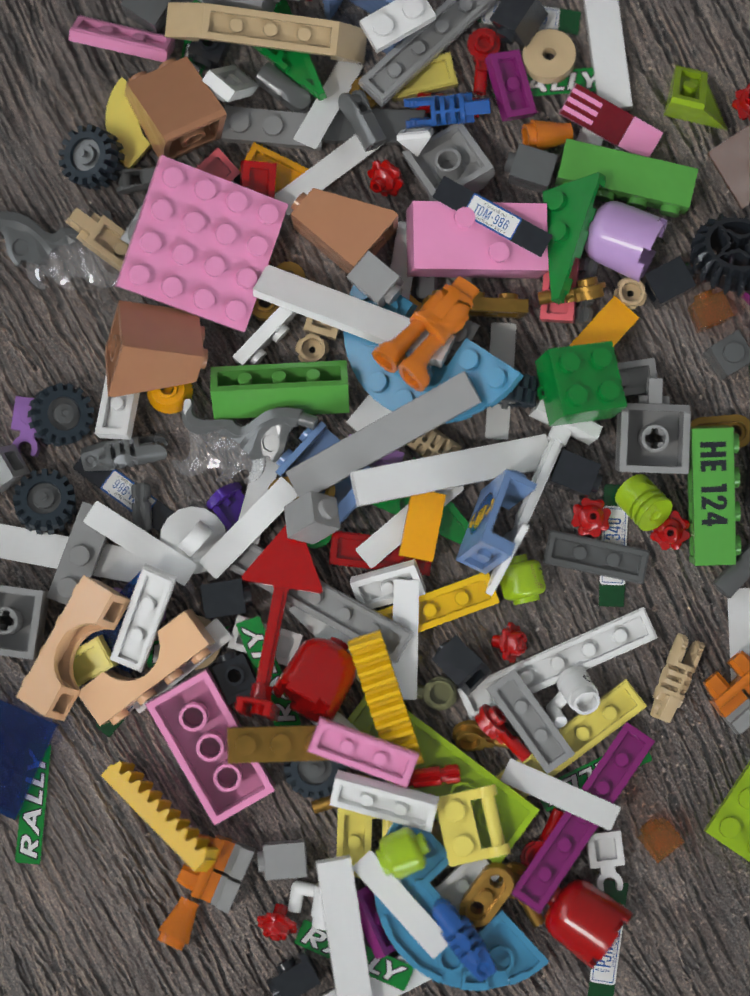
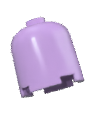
[584,201,668,282]

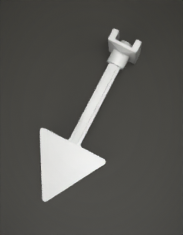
[485,400,603,596]

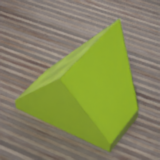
[663,65,728,131]

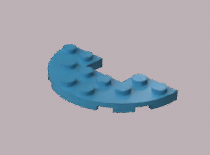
[343,285,524,423]
[374,822,549,991]

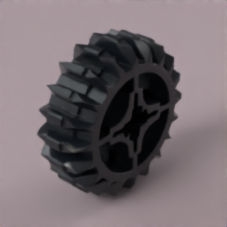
[690,213,750,297]

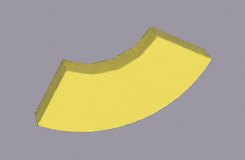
[105,77,151,169]

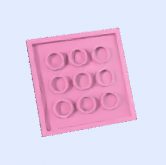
[115,155,289,332]

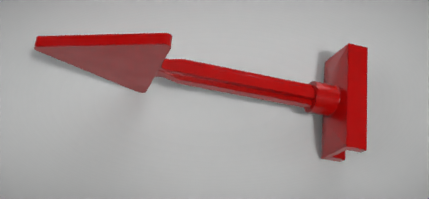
[235,525,323,722]

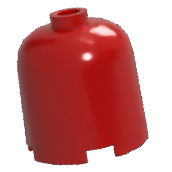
[272,637,357,723]
[545,879,633,970]

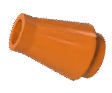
[522,119,573,150]
[157,896,199,951]

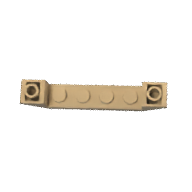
[165,2,367,64]

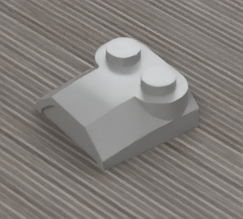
[402,124,495,201]

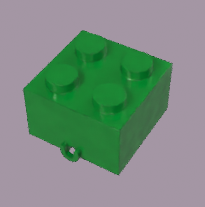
[535,341,628,427]

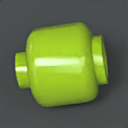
[500,554,546,605]
[376,826,430,879]

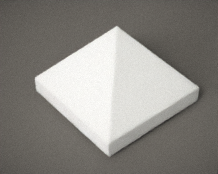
[396,127,434,157]

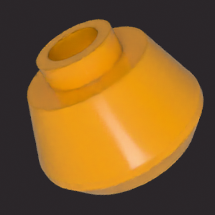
[147,383,193,414]

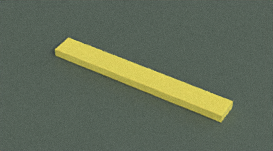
[431,679,647,847]

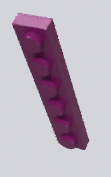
[511,722,655,914]

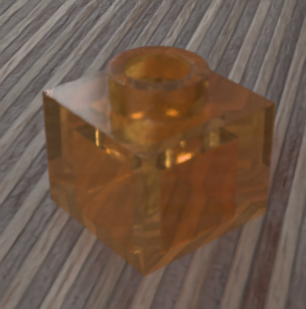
[687,290,734,333]
[637,817,685,863]

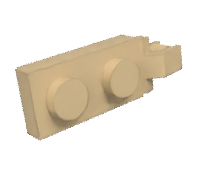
[66,208,129,271]

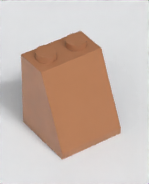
[125,56,227,159]
[291,188,399,274]
[105,300,208,397]

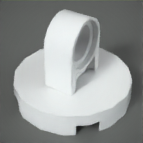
[159,506,226,575]

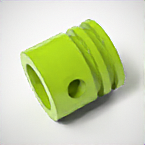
[615,474,673,531]

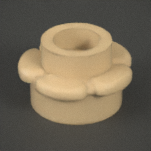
[614,277,647,310]
[296,333,329,362]

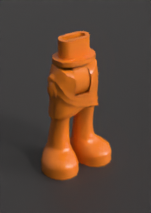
[372,276,480,392]

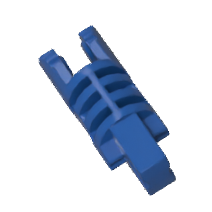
[403,92,491,129]
[432,897,497,982]

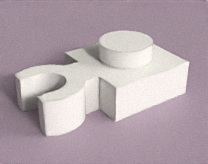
[586,829,625,892]

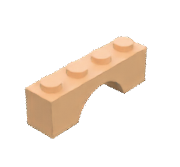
[16,575,131,721]
[78,609,216,726]

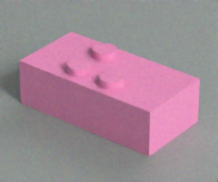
[406,201,549,279]
[145,667,275,826]

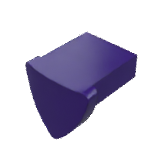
[206,482,245,530]

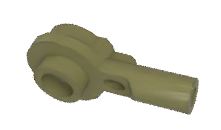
[417,676,458,711]

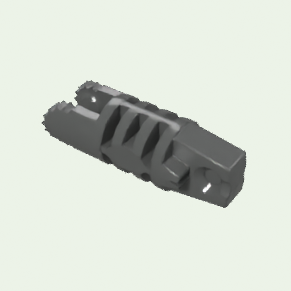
[81,433,168,471]

